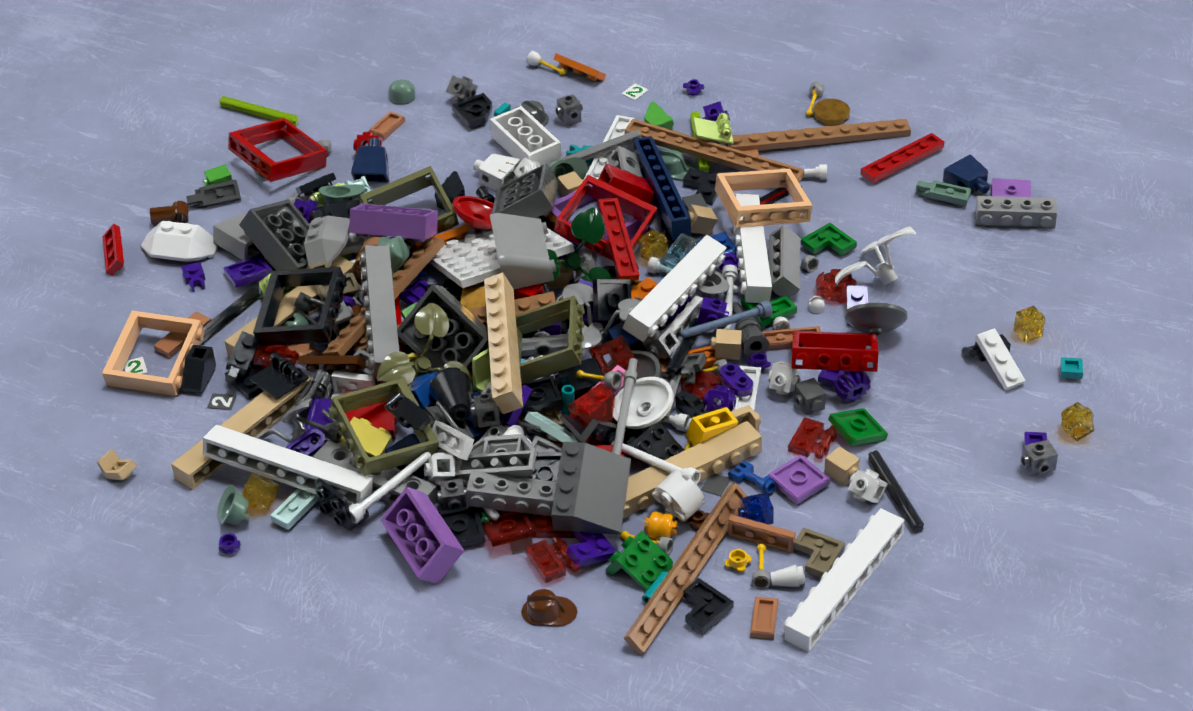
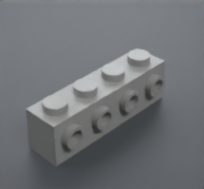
[975,196,1057,228]
[769,224,800,298]
[466,471,557,516]

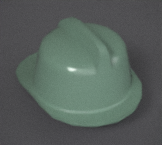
[660,150,697,180]
[549,157,588,191]
[319,184,365,205]
[378,236,409,275]
[217,485,249,525]

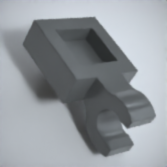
[680,352,707,385]

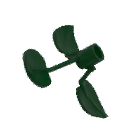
[544,207,611,283]

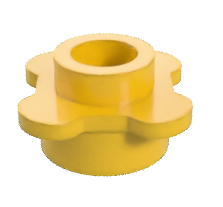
[725,549,751,572]

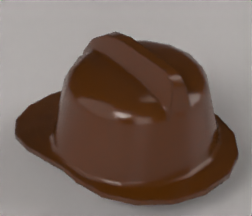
[521,589,577,626]

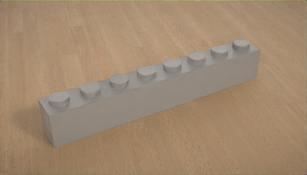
[360,245,399,377]

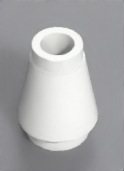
[771,564,805,587]

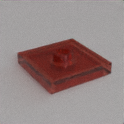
[482,512,536,547]

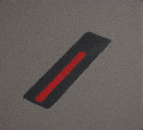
[759,185,802,205]

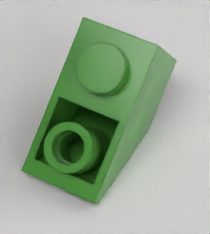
[644,101,674,130]

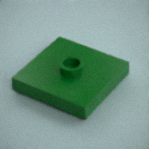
[828,408,888,446]

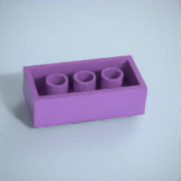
[349,203,438,242]
[380,487,464,584]

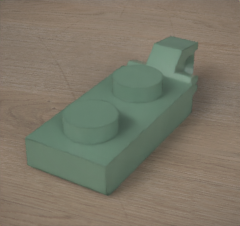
[915,180,971,206]

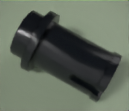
[476,186,495,203]

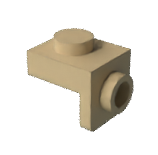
[731,405,761,433]
[97,450,137,480]

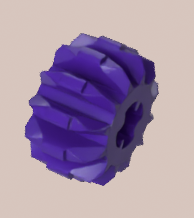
[834,371,871,402]

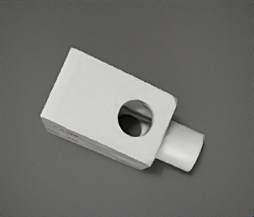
[473,154,521,191]

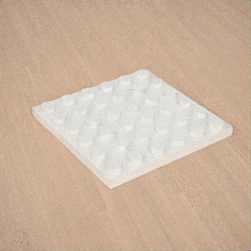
[429,228,574,288]

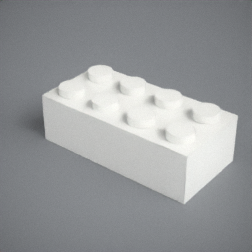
[490,106,562,165]

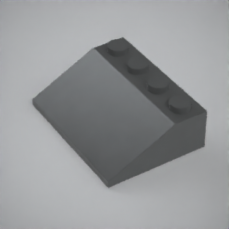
[492,162,558,218]
[239,199,310,271]
[397,284,489,372]
[551,441,631,535]

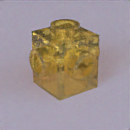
[639,229,669,261]
[1014,306,1046,343]
[1061,402,1095,441]
[241,474,279,510]

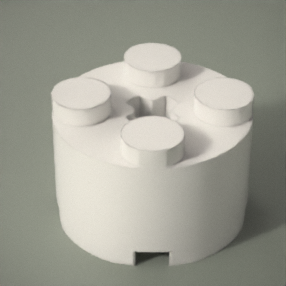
[652,470,705,522]

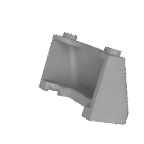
[490,213,556,289]

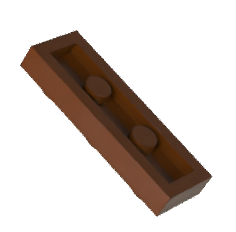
[299,355,366,372]

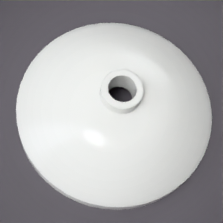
[612,377,674,429]

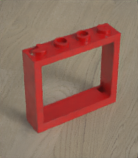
[228,118,327,182]
[554,175,657,261]
[791,331,879,372]

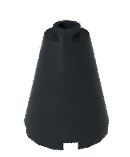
[429,367,472,422]

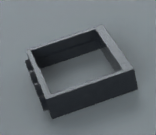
[253,267,347,346]

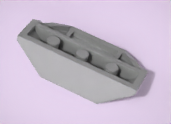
[304,216,350,267]
[455,434,537,480]

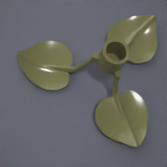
[377,303,470,385]

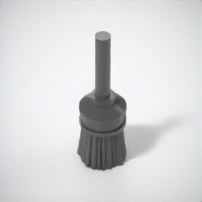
[732,302,770,357]

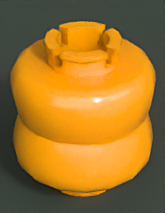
[644,511,678,539]

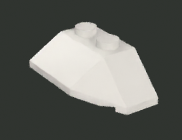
[141,221,220,262]

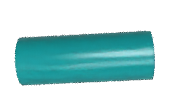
[561,385,575,416]
[642,571,668,604]

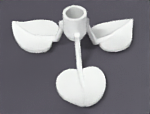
[835,226,916,285]

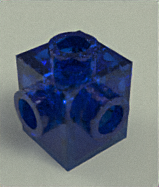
[738,492,774,525]

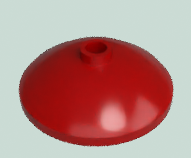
[452,196,494,230]

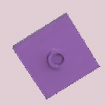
[991,178,1031,197]
[768,454,830,505]

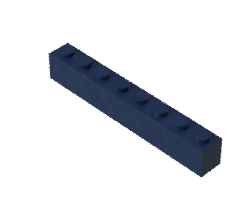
[634,136,691,241]

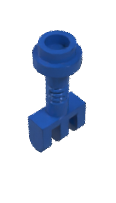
[728,461,776,494]

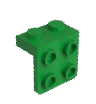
[605,531,673,591]

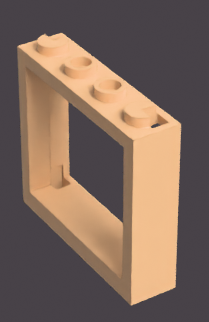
[715,169,813,228]
[102,311,205,397]

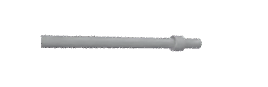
[612,358,638,455]

